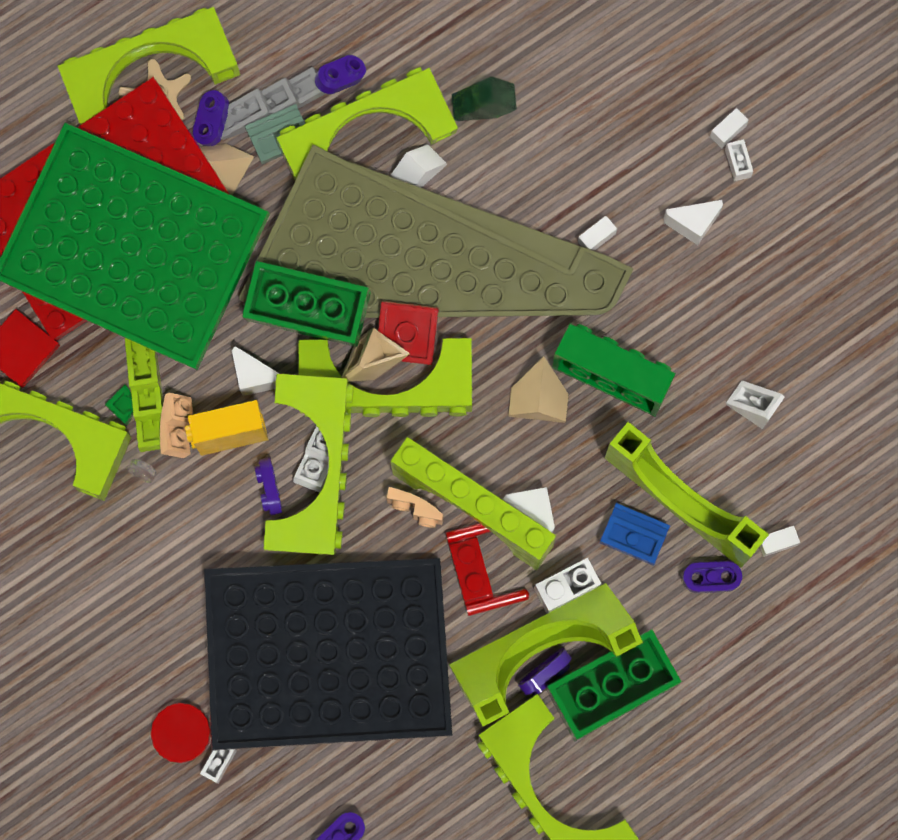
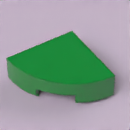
[105,385,133,426]

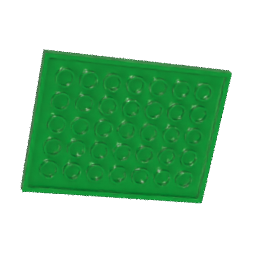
[0,123,270,370]

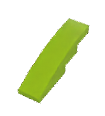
[125,338,163,452]

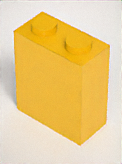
[185,400,268,456]

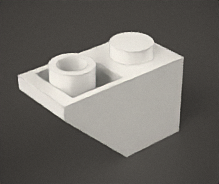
[534,558,601,613]

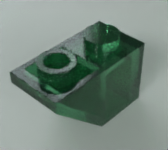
[452,76,517,121]

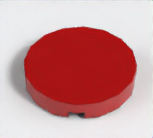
[151,703,211,763]

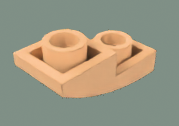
[160,392,193,458]
[387,487,443,528]

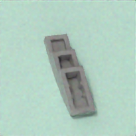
[221,67,326,140]

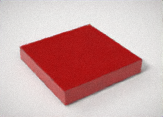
[378,301,439,365]
[0,309,60,389]

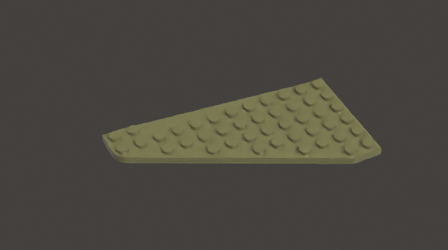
[239,145,634,318]

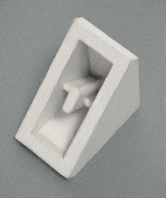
[390,144,447,188]
[663,200,723,245]
[232,346,279,396]
[726,381,784,429]
[503,487,555,533]

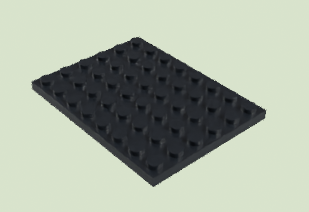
[204,558,453,751]

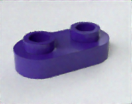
[315,55,366,94]
[193,90,229,146]
[254,457,283,516]
[682,561,742,593]
[518,648,572,696]
[316,812,365,840]

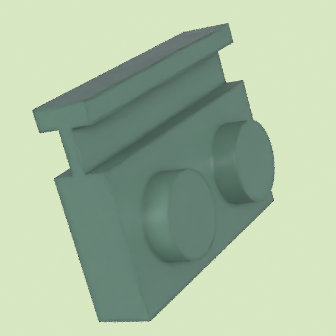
[245,104,305,165]

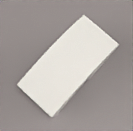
[293,426,329,493]

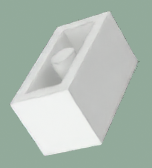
[710,108,749,148]
[725,139,753,181]
[578,216,617,251]
[760,526,800,557]
[200,749,237,784]

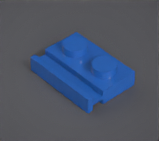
[600,503,670,566]

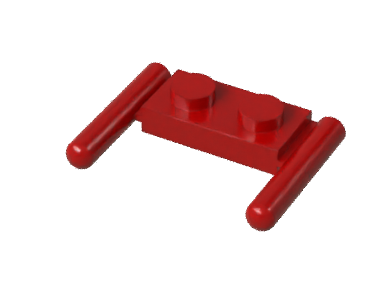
[445,523,529,616]

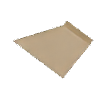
[200,144,254,196]
[342,328,410,382]
[508,357,568,423]

